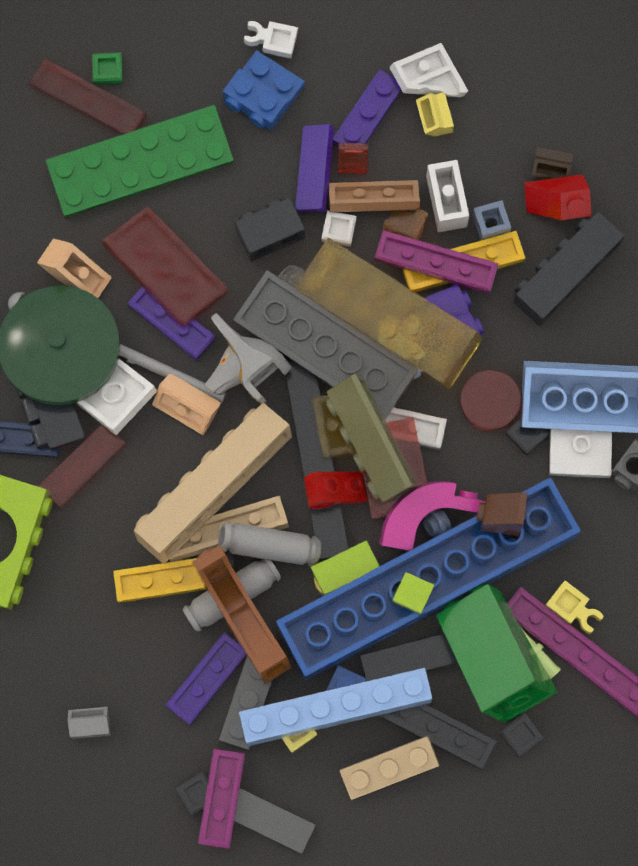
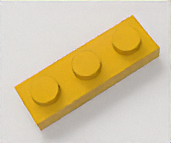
[113,558,206,603]

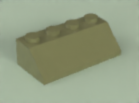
[326,373,418,502]

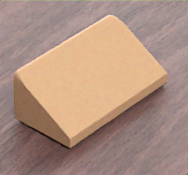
[152,373,221,435]

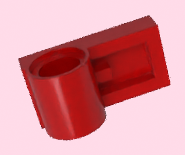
[304,471,367,509]

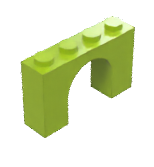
[0,475,53,610]

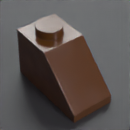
[476,492,527,536]

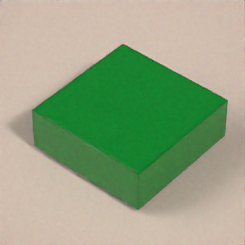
[92,53,123,85]

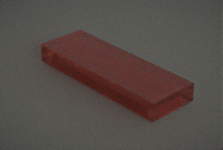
[39,424,126,509]

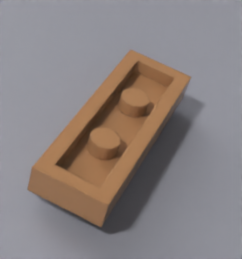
[329,180,420,212]

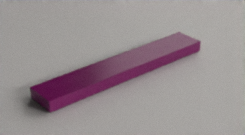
[507,587,638,718]

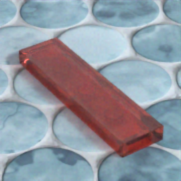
[30,59,147,135]

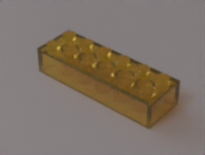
[294,238,483,390]

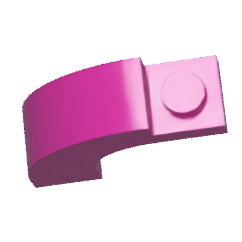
[379,481,485,551]

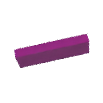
[198,749,245,849]

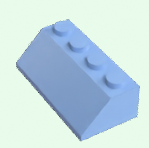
[522,361,638,433]

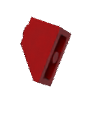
[524,174,591,220]

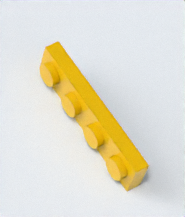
[402,231,525,294]

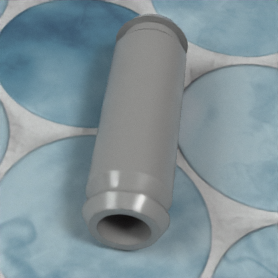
[218,522,321,566]
[183,559,281,631]

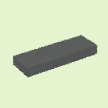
[234,788,316,854]

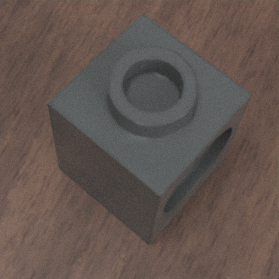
[611,439,638,492]

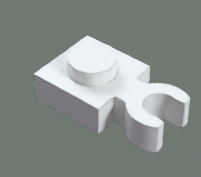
[244,21,298,59]

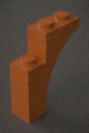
[192,546,292,684]

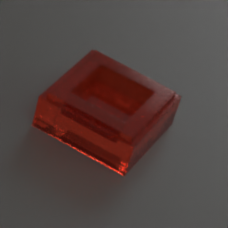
[338,143,368,174]

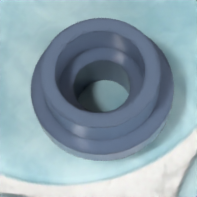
[423,510,451,537]

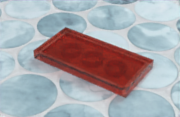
[102,206,228,328]

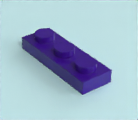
[333,69,402,158]

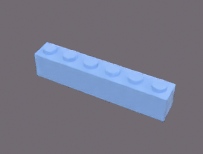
[239,668,432,746]

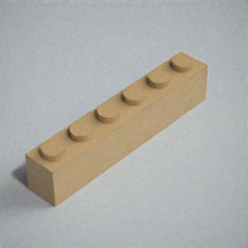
[133,403,292,564]

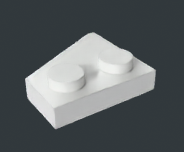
[390,43,468,97]

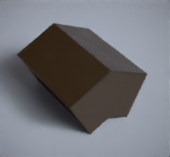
[531,147,574,179]

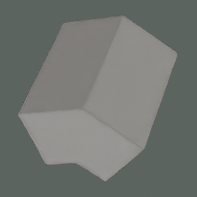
[68,707,111,739]

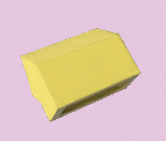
[416,92,454,137]

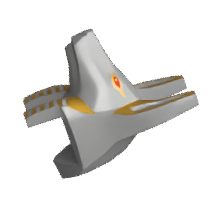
[205,313,292,404]

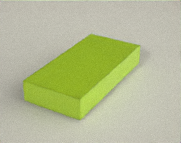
[311,540,380,596]

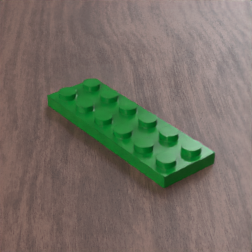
[45,105,234,218]

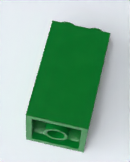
[436,584,558,723]

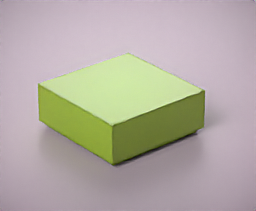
[392,572,434,615]

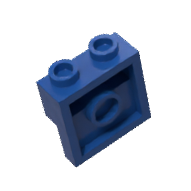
[222,50,305,131]

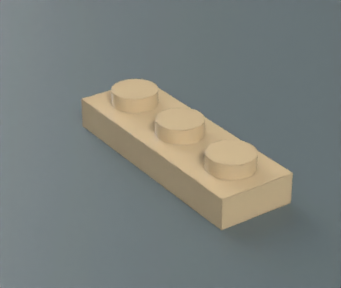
[339,735,440,800]

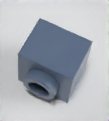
[472,200,511,241]

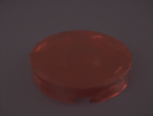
[460,370,521,431]

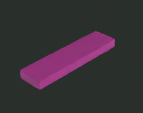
[374,230,499,294]

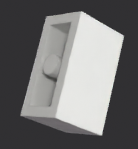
[426,160,469,232]

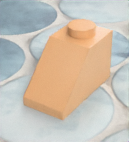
[37,238,112,298]

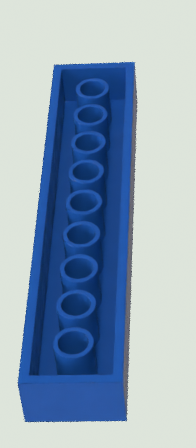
[276,477,581,681]

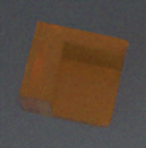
[382,208,429,240]

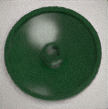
[0,286,120,405]

